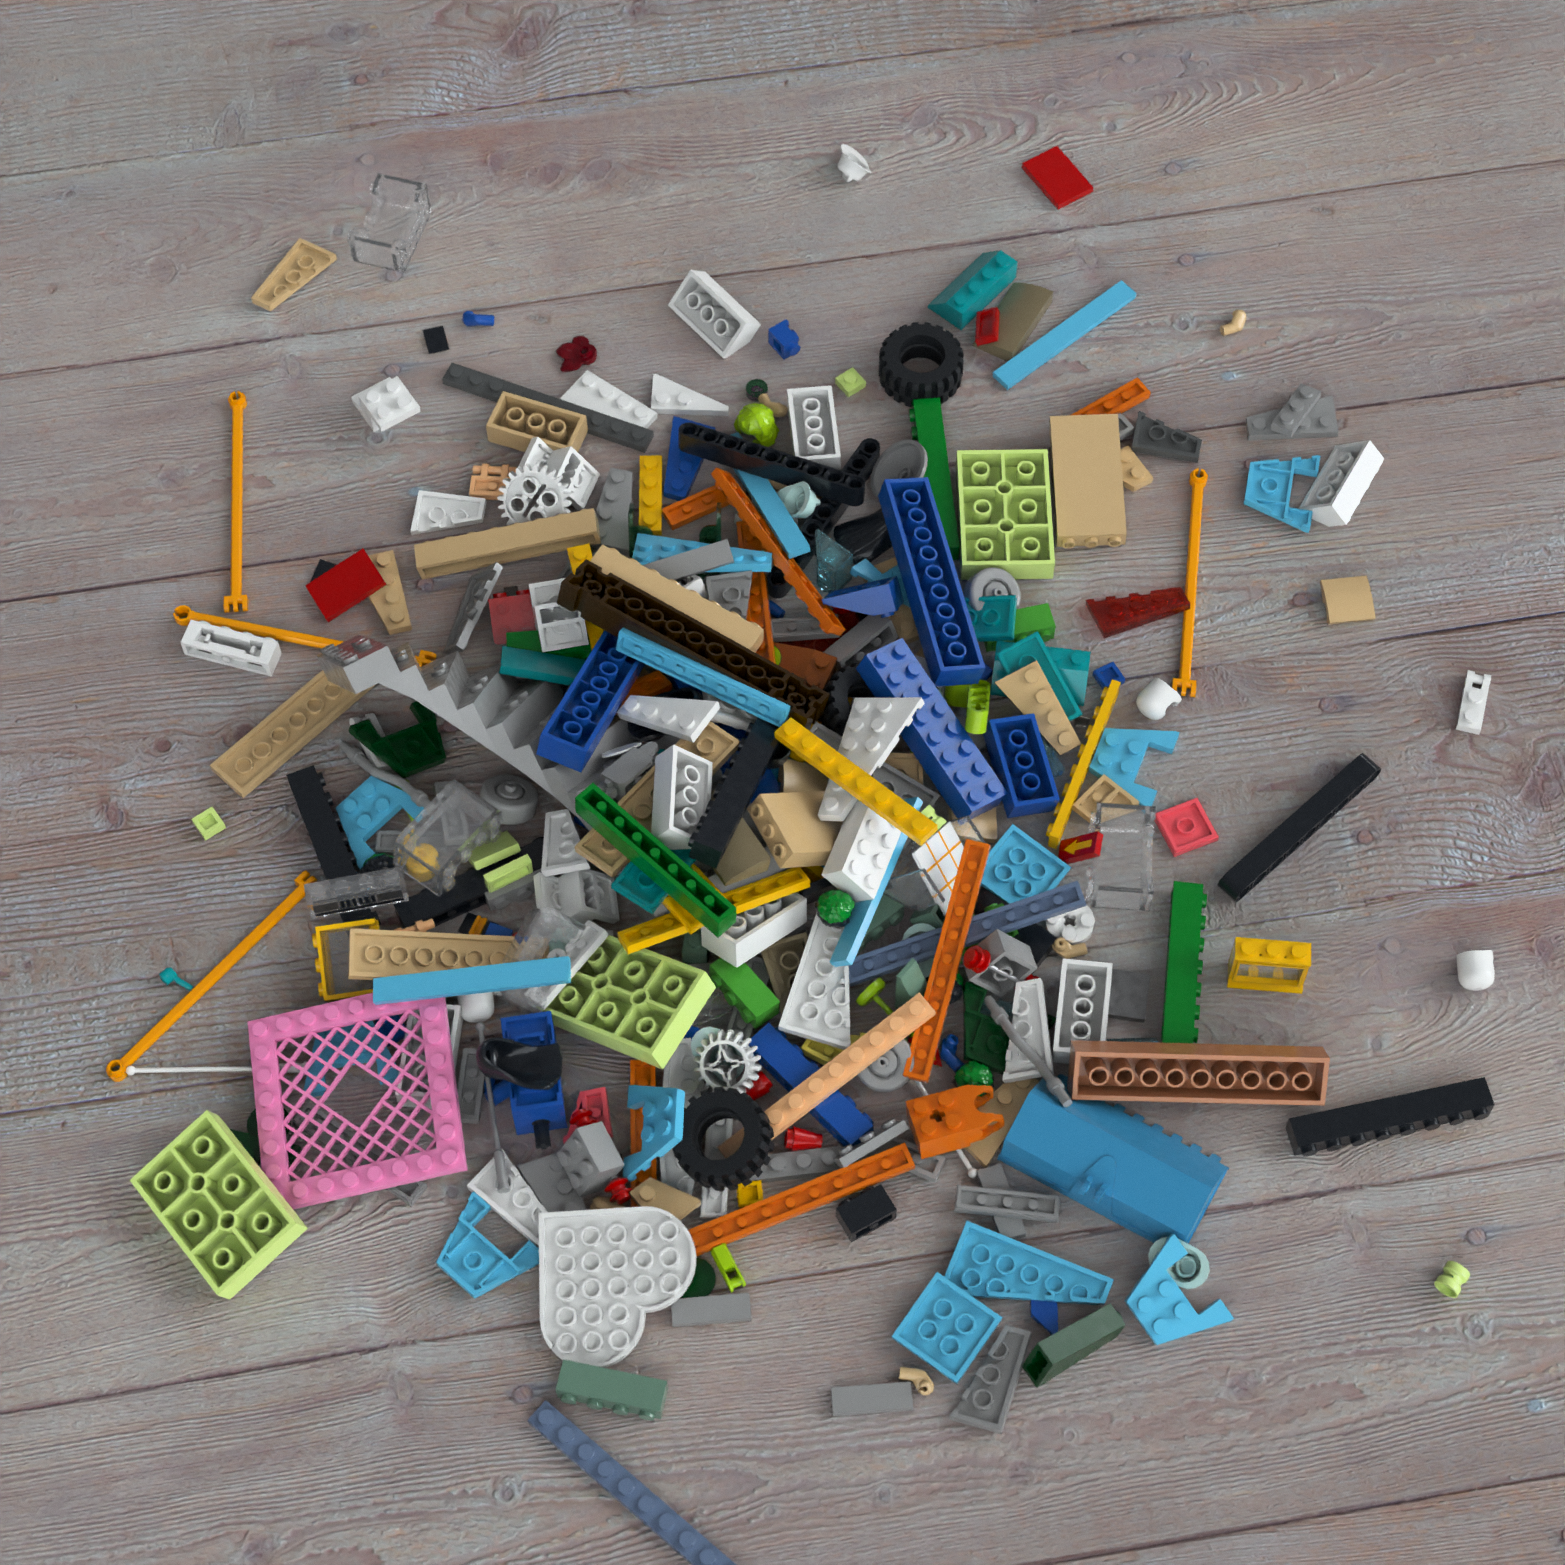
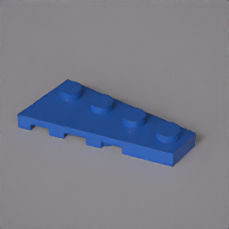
[664,416,715,501]

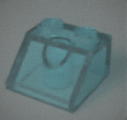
[815,529,853,593]

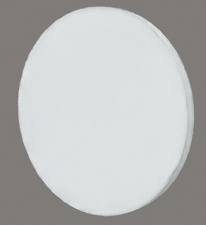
[601,742,642,758]

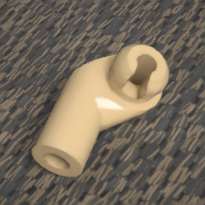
[1220,309,1247,336]
[758,393,788,417]
[1052,937,1087,959]
[590,1196,625,1210]
[899,1367,934,1396]

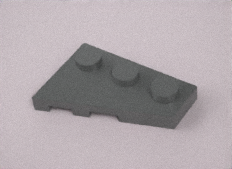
[1131,411,1202,463]

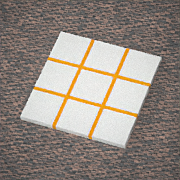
[912,821,964,916]

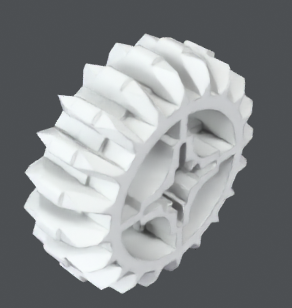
[693,1029,762,1093]

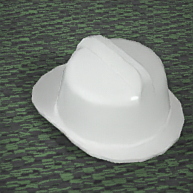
[837,144,871,182]

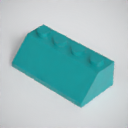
[928,250,1018,330]
[990,641,1091,706]

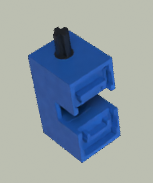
[500,1011,568,1150]

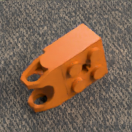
[905,1085,1004,1159]

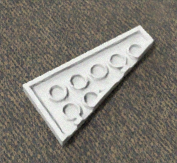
[818,697,924,821]
[778,912,851,1050]

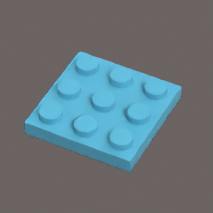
[981,824,1071,904]
[891,1272,1002,1384]

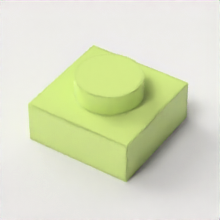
[835,367,866,398]
[192,807,226,841]

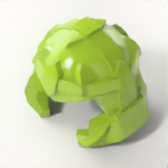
[734,403,780,447]

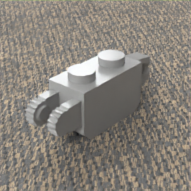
[598,741,659,801]

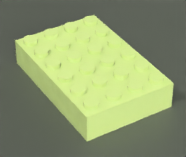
[956,449,1055,580]
[536,935,716,1070]
[130,1110,308,1300]

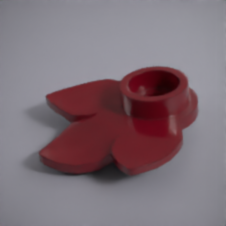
[556,336,597,372]

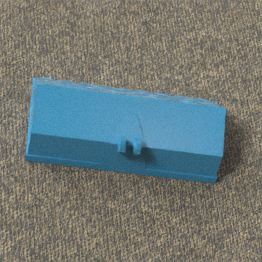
[998,1074,1229,1244]

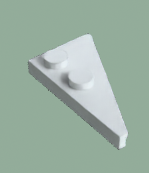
[651,374,729,416]

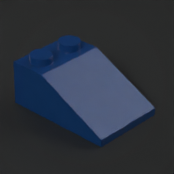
[822,576,904,618]

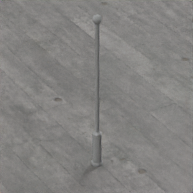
[475,1022,511,1193]

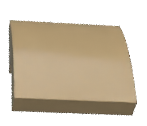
[1320,576,1376,625]
[777,759,827,793]

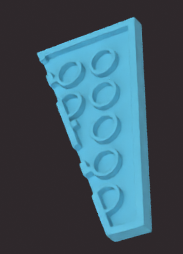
[632,533,772,572]
[944,1221,1114,1306]

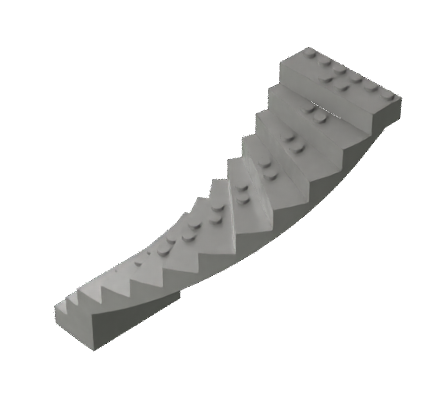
[316,635,786,923]

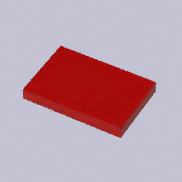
[1022,146,1093,210]
[305,548,387,623]

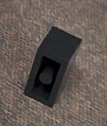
[836,1184,897,1243]

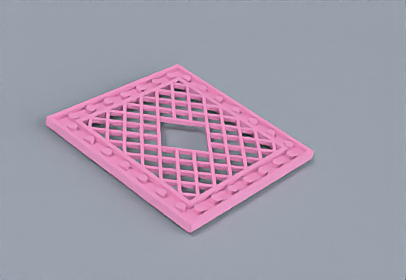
[247,993,467,1209]

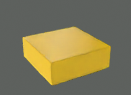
[736,1180,763,1209]

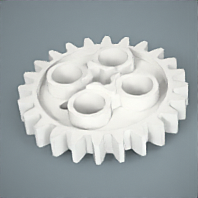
[497,463,572,525]

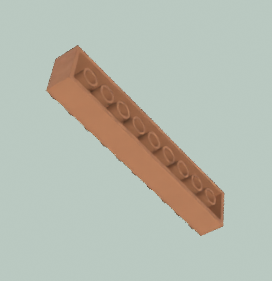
[1067,1040,1330,1106]

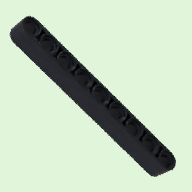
[678,422,866,506]
[767,438,880,599]
[1217,753,1382,902]

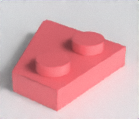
[563,1087,613,1144]

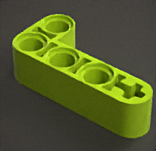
[944,680,991,734]

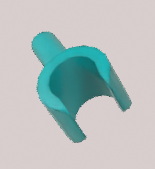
[159,967,194,991]

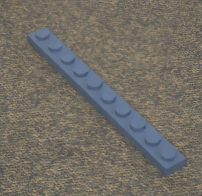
[849,880,1087,987]
[528,1400,736,1565]

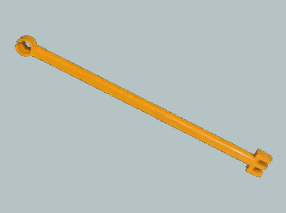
[224,391,248,613]
[1172,468,1208,697]
[173,605,437,667]
[106,870,324,1082]

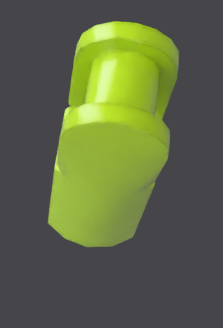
[710,1244,746,1293]

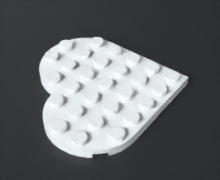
[538,1206,697,1368]

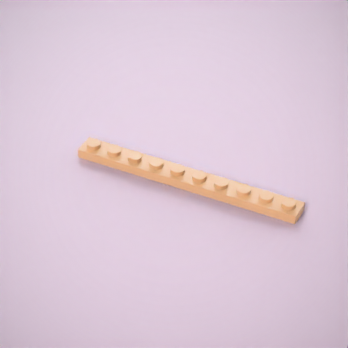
[717,992,936,1158]

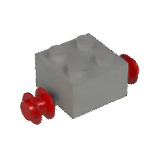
[961,929,1039,997]
[557,1109,633,1204]

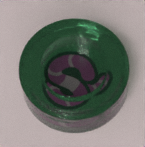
[746,379,768,402]

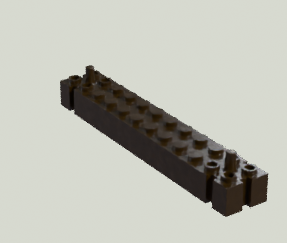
[557,559,830,730]

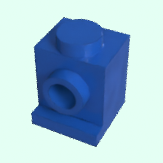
[768,319,801,360]

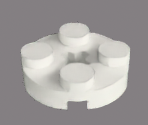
[1045,906,1095,945]

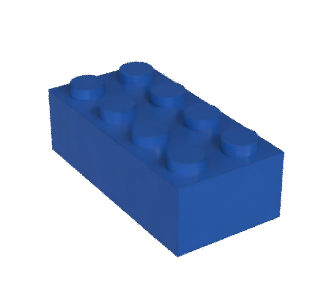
[983,713,1060,818]

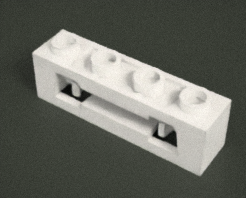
[180,620,282,677]

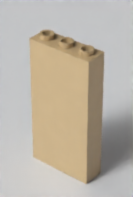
[1049,414,1127,549]
[747,791,844,868]

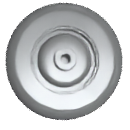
[963,567,1021,611]
[479,775,538,825]
[857,1038,914,1092]

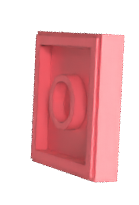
[1153,798,1219,857]

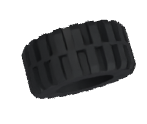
[879,322,964,407]
[818,662,901,738]
[672,1087,774,1191]

